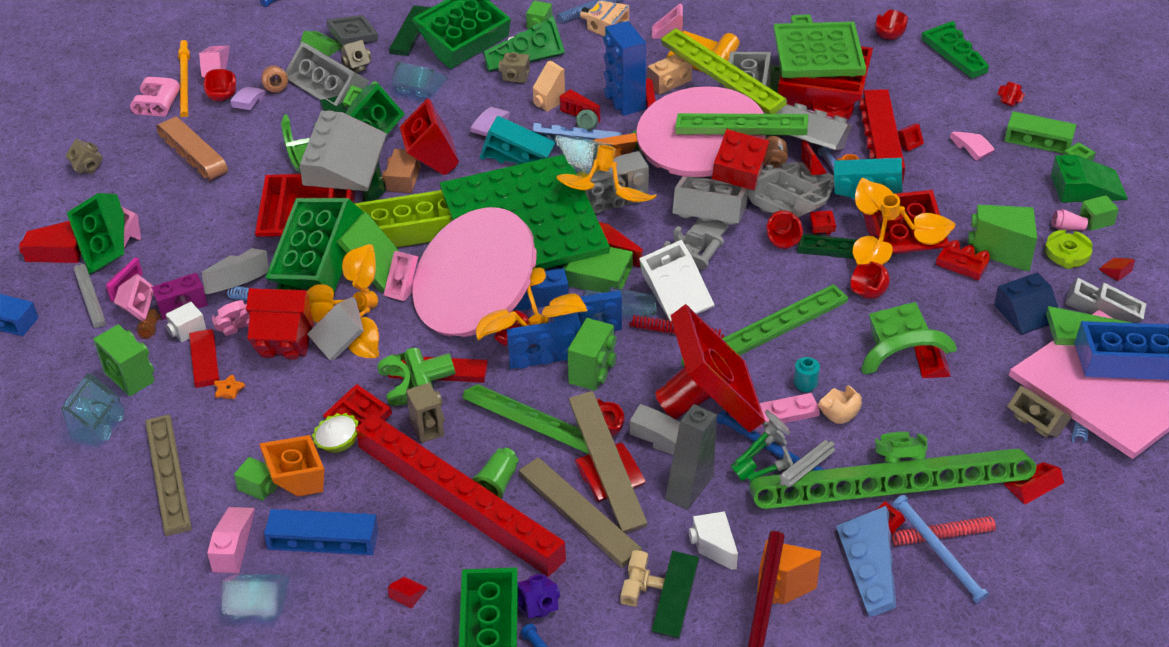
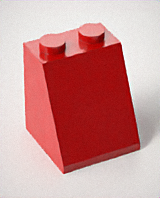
[399,98,459,175]

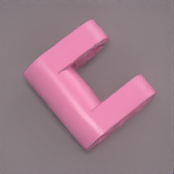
[130,77,180,116]

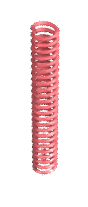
[892,516,996,547]

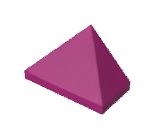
[106,258,143,302]

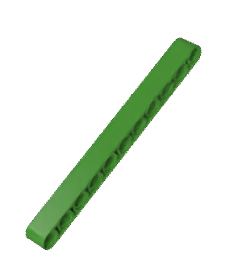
[749,449,1036,509]

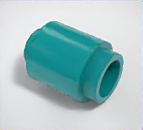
[793,357,820,392]

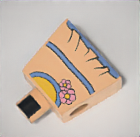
[580,1,629,36]

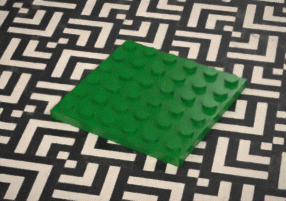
[439,153,610,269]

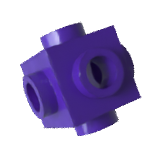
[517,574,560,619]

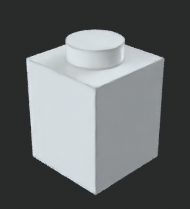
[166,302,206,343]

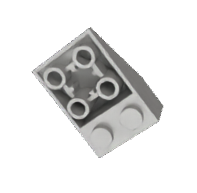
[585,151,649,213]

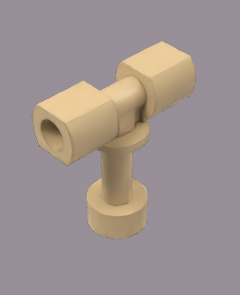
[620,550,665,607]

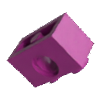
[151,272,208,320]

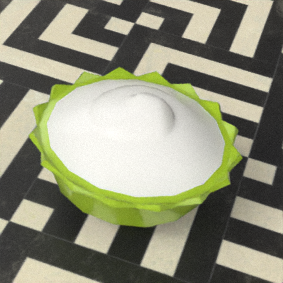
[312,413,358,453]

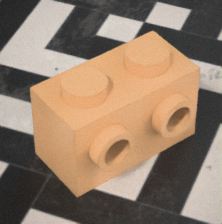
[647,54,692,95]

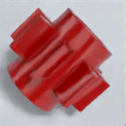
[997,82,1025,107]

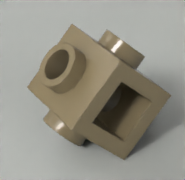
[340,40,371,73]
[499,52,530,83]
[65,139,103,174]

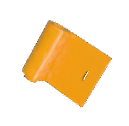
[666,31,740,72]

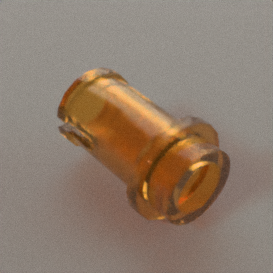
[137,309,160,338]

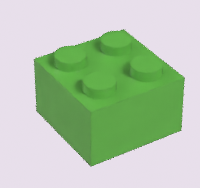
[567,318,617,391]
[93,324,155,396]

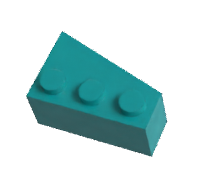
[479,115,556,165]
[834,158,903,198]

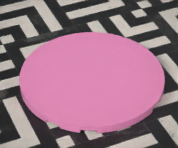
[637,86,766,177]
[412,207,536,337]

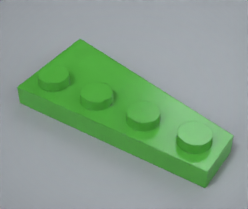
[1046,306,1131,346]

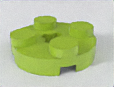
[1044,230,1093,269]

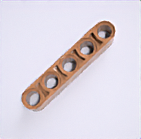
[156,116,228,182]

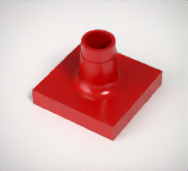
[655,304,765,433]

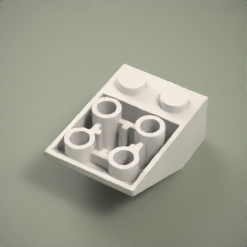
[639,240,715,326]

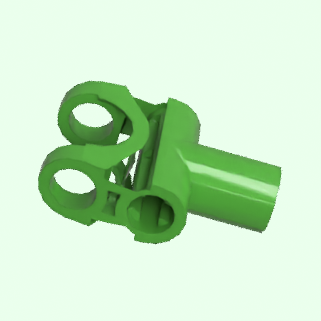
[377,348,456,406]

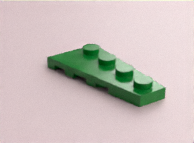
[921,21,989,79]

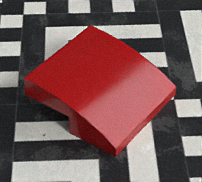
[575,442,646,502]

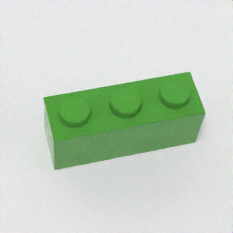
[1005,111,1077,154]

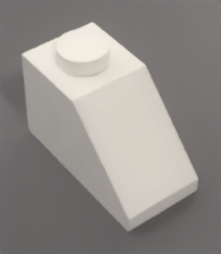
[689,511,738,570]

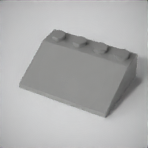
[300,110,387,191]

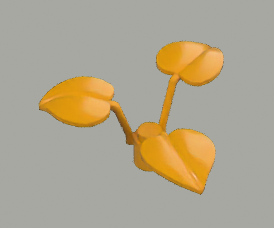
[556,145,657,202]
[853,178,955,265]
[307,244,379,358]
[476,268,587,341]

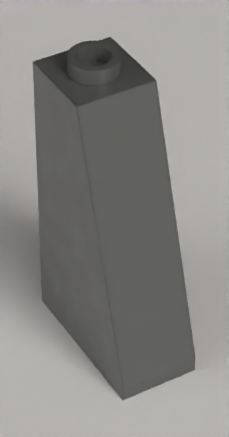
[665,404,717,510]

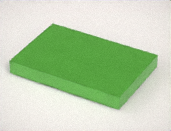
[337,212,400,293]

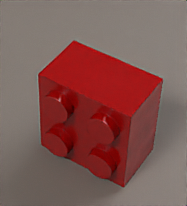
[712,129,769,191]

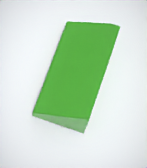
[300,31,344,56]

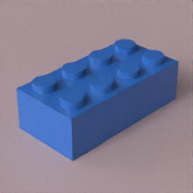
[603,21,646,116]
[1074,321,1169,380]

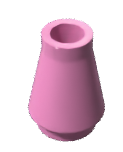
[1051,209,1088,231]

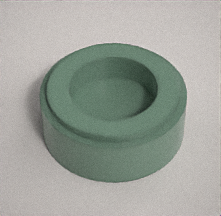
[576,110,598,131]

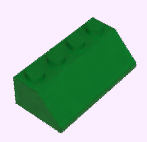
[459,567,518,647]

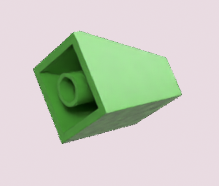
[967,204,1037,271]

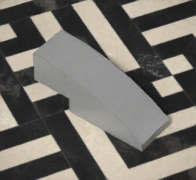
[202,248,269,294]
[1065,278,1146,322]
[630,404,680,455]

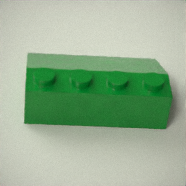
[412,0,511,69]
[265,198,364,292]

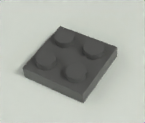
[326,15,378,46]

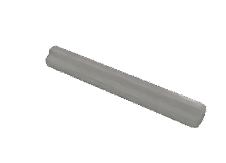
[74,263,106,328]
[779,440,835,487]

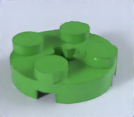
[875,432,928,462]

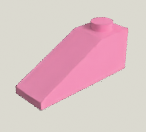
[199,45,230,77]
[207,507,255,573]

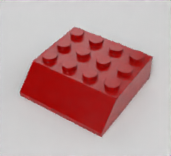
[778,46,873,110]
[255,174,356,238]

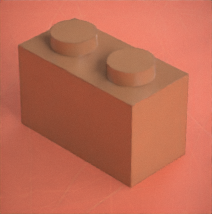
[382,149,421,193]

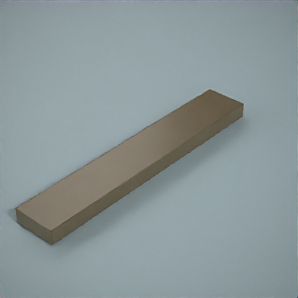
[569,391,647,534]
[145,414,192,536]
[519,457,642,568]

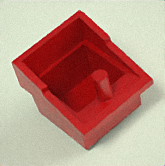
[246,288,315,360]

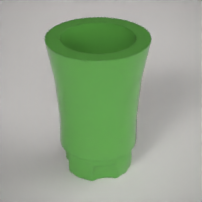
[472,447,519,499]

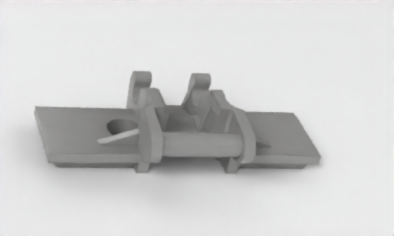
[662,218,729,271]

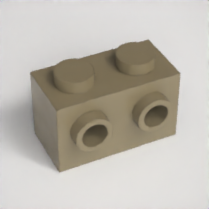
[406,382,445,444]
[1007,386,1072,438]

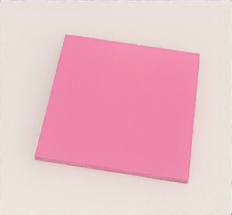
[1009,310,1169,459]

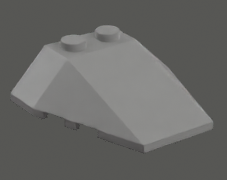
[748,162,834,217]

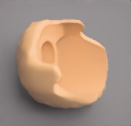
[818,385,862,424]

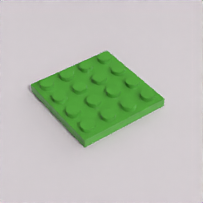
[773,22,866,79]

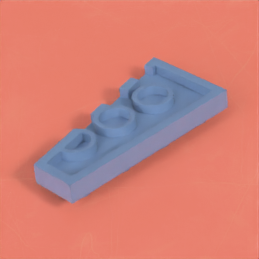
[533,123,623,144]
[836,506,896,617]

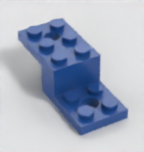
[506,290,622,369]

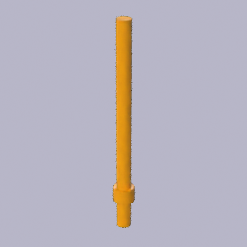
[178,40,190,117]

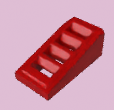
[560,89,601,123]

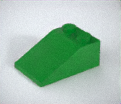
[345,83,405,134]
[1051,155,1128,203]
[67,193,124,274]

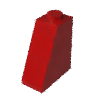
[19,221,82,263]

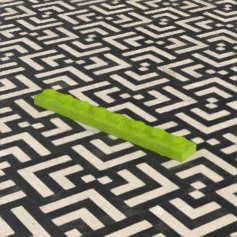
[661,28,787,114]

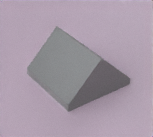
[307,297,364,360]

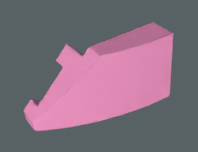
[949,132,995,161]

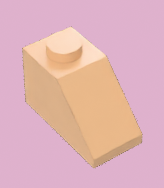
[533,60,565,112]

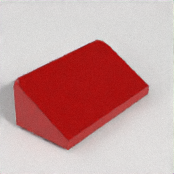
[801,140,827,175]
[914,345,951,378]
[1004,462,1064,505]

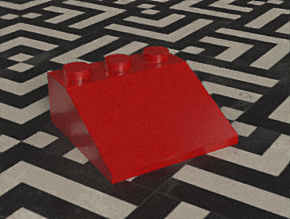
[863,190,949,254]

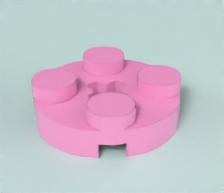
[212,300,250,336]

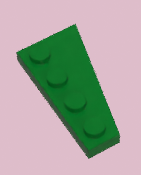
[483,16,565,72]

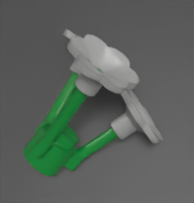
[730,410,793,482]

